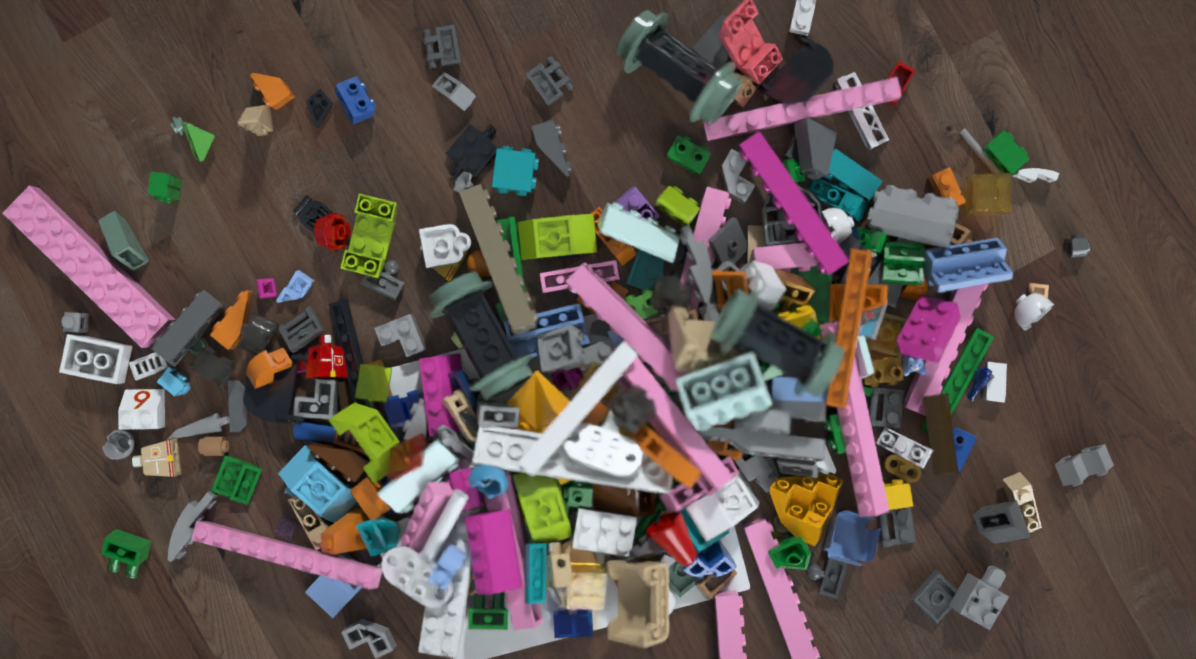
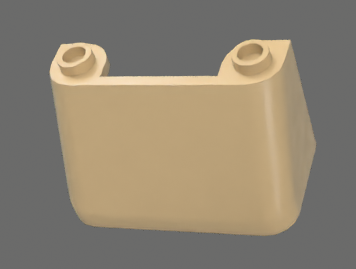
[668,308,750,371]
[607,560,669,648]

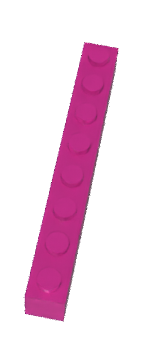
[739,131,849,276]

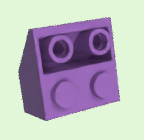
[612,186,660,220]

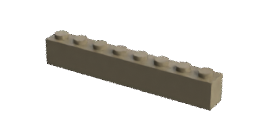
[459,184,538,336]

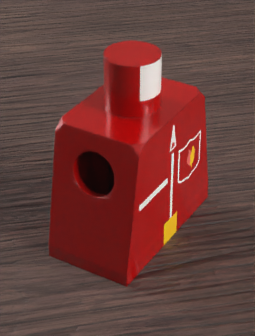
[306,335,347,379]

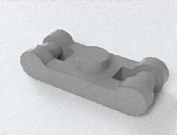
[437,425,475,463]

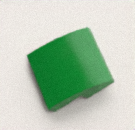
[882,242,925,286]
[211,454,262,505]

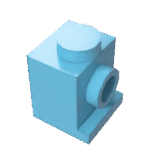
[157,367,191,397]

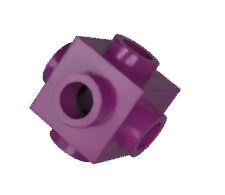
[550,367,585,391]

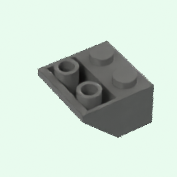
[973,500,1031,544]

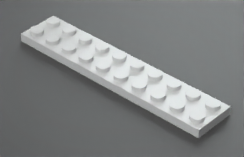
[473,425,673,494]
[418,458,483,658]

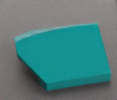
[356,517,400,557]

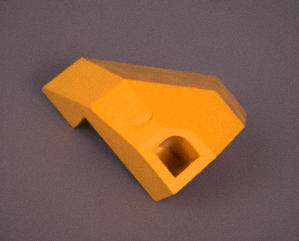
[769,473,844,546]

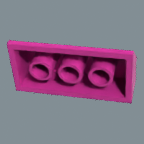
[419,353,462,436]
[465,509,523,595]

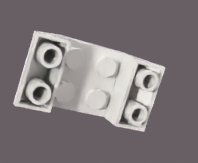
[685,469,760,541]

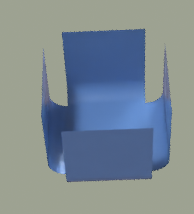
[823,511,881,566]

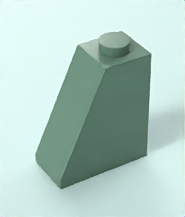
[98,211,150,271]

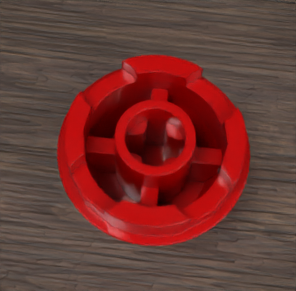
[314,213,351,251]

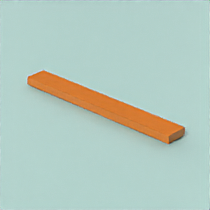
[825,249,872,409]

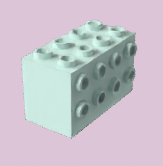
[676,353,772,431]

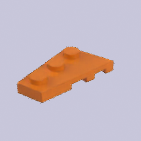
[829,284,888,322]

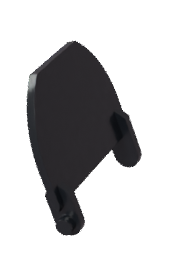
[753,34,834,103]
[243,352,308,425]

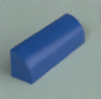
[294,420,359,445]

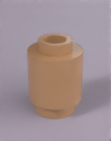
[198,437,229,456]

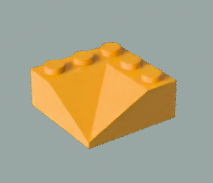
[506,371,570,434]

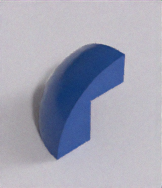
[683,540,737,578]

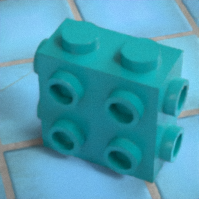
[492,146,539,196]

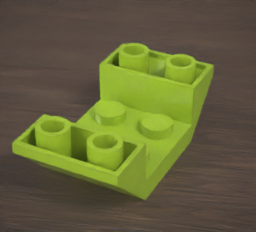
[340,194,397,278]
[518,214,597,260]
[328,403,400,483]
[513,472,573,544]

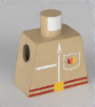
[132,438,181,477]
[546,543,573,587]

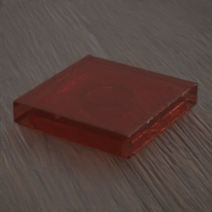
[387,433,426,481]

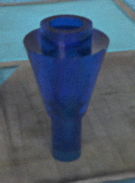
[967,366,994,401]

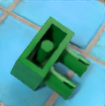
[101,529,151,578]
[468,590,508,630]

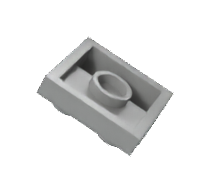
[537,325,586,374]

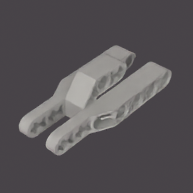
[693,395,827,462]

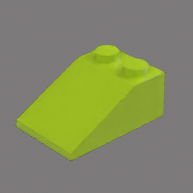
[655,186,700,227]

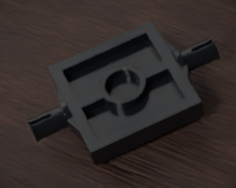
[446,124,500,179]

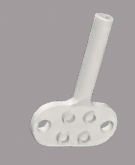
[563,386,641,476]
[382,490,468,608]

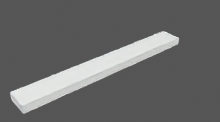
[518,341,639,476]

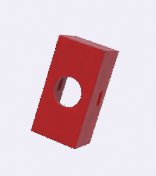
[886,61,916,106]

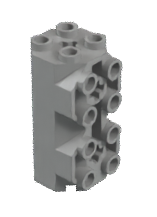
[868,185,959,248]

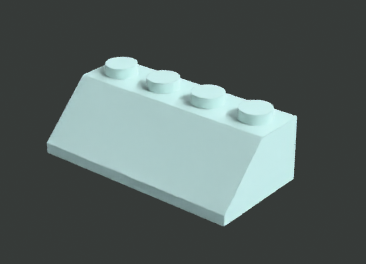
[597,202,680,263]
[378,440,461,513]

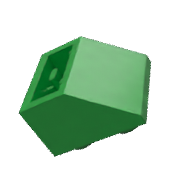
[822,410,846,454]

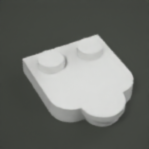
[419,224,471,268]

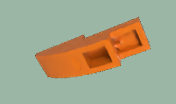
[630,422,703,488]

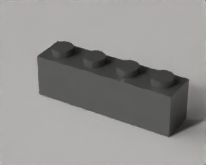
[152,289,225,367]

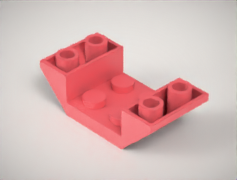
[719,0,783,84]

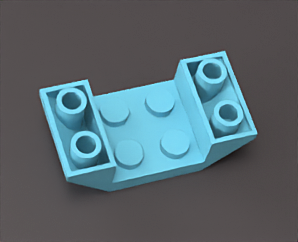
[278,445,357,523]

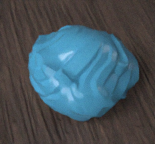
[468,464,508,499]

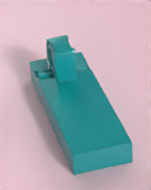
[525,542,547,605]

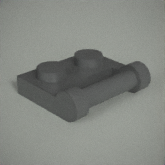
[278,306,325,353]
[869,387,904,428]
[879,507,916,547]

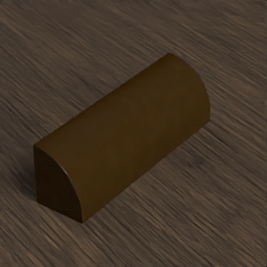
[923,393,959,475]

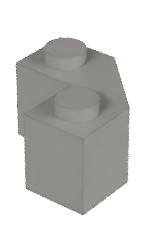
[720,149,755,204]
[1055,444,1114,487]
[341,619,396,659]

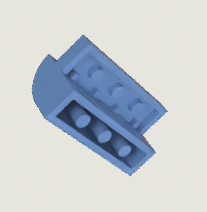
[923,238,1013,292]
[504,303,590,359]

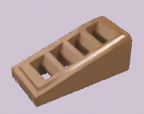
[695,569,737,599]

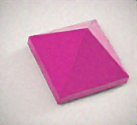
[256,278,277,299]

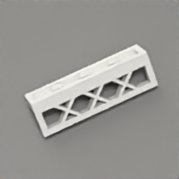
[834,72,889,151]

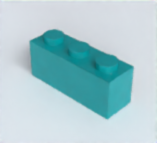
[824,149,883,202]

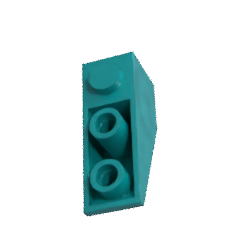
[806,179,868,223]

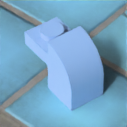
[428,544,468,590]

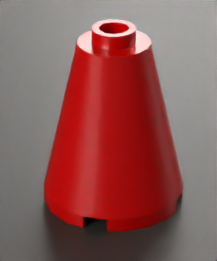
[647,511,697,566]

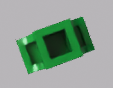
[856,227,890,256]

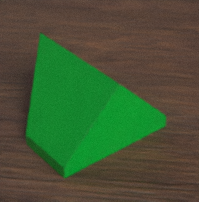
[768,536,811,570]

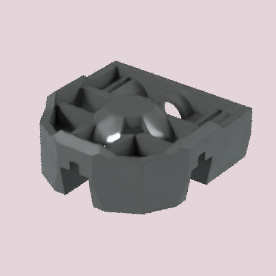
[761,185,822,247]

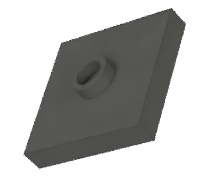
[708,217,748,272]
[910,570,958,624]

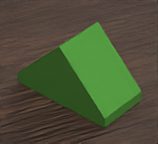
[181,122,215,162]

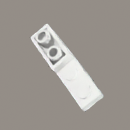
[789,0,816,36]

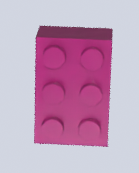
[897,295,961,363]

